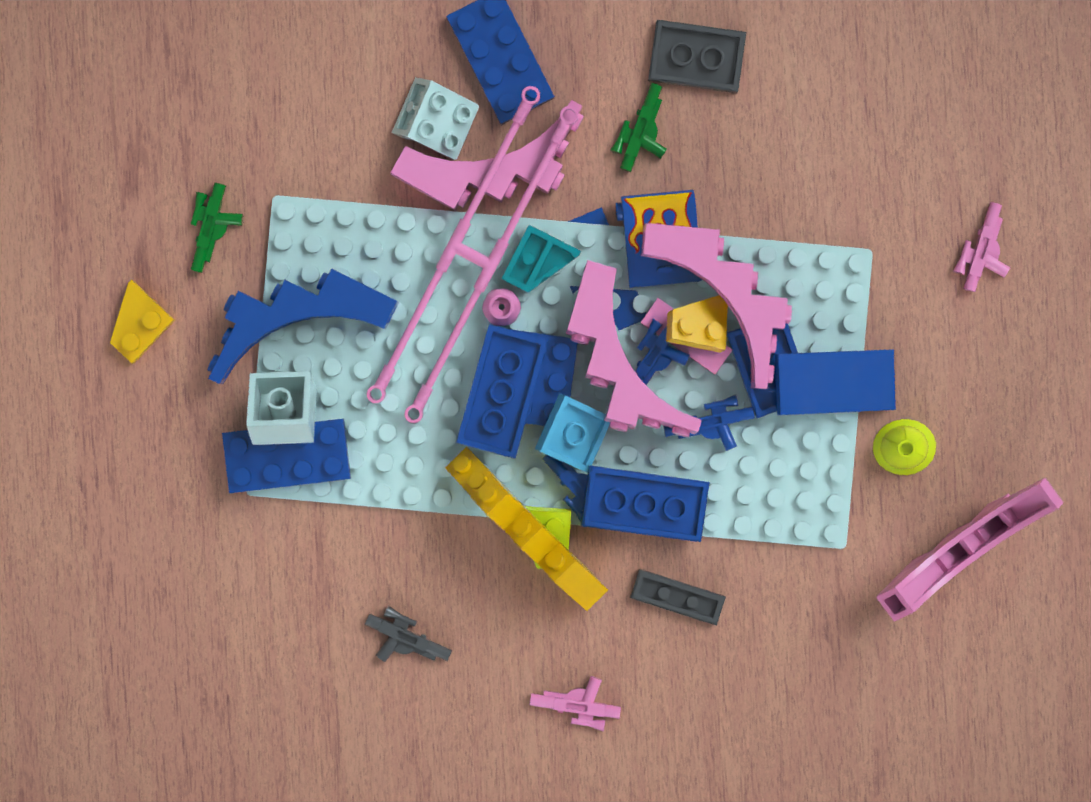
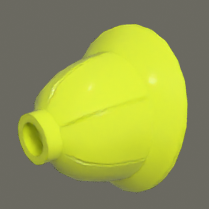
[873,419,936,475]

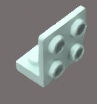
[392,77,479,160]

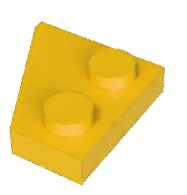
[110,280,175,364]
[666,295,728,353]

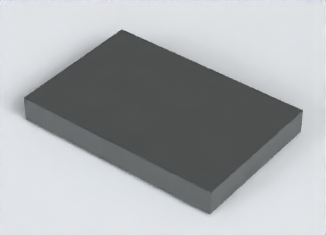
[648,20,746,93]

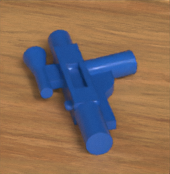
[635,318,690,385]
[663,395,755,451]
[542,455,588,522]

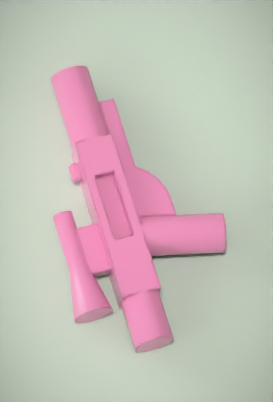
[953,202,1010,292]
[530,676,621,731]

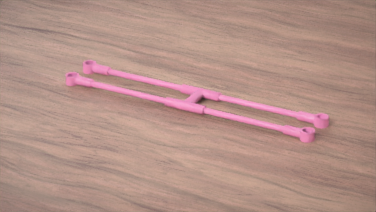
[367,86,578,423]

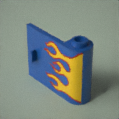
[615,190,702,288]

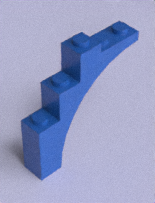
[207,268,399,384]

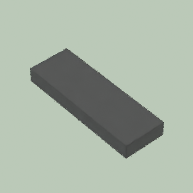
[630,569,726,626]

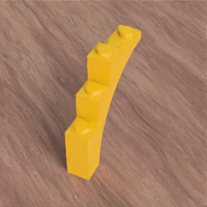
[445,446,608,611]

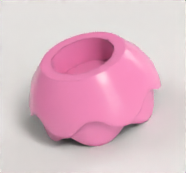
[482,288,521,326]

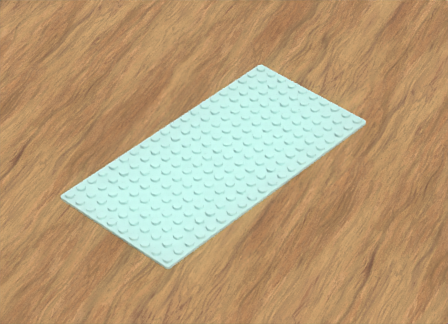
[246,195,873,549]

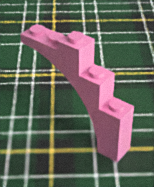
[390,100,584,211]
[641,223,792,389]
[566,260,702,438]
[876,478,1064,622]

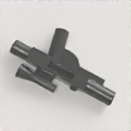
[365,605,452,662]

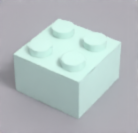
[246,371,316,445]

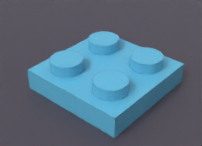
[535,393,610,473]

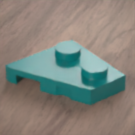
[501,225,581,293]

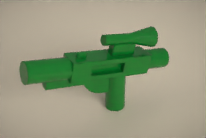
[611,83,667,172]
[190,182,243,273]

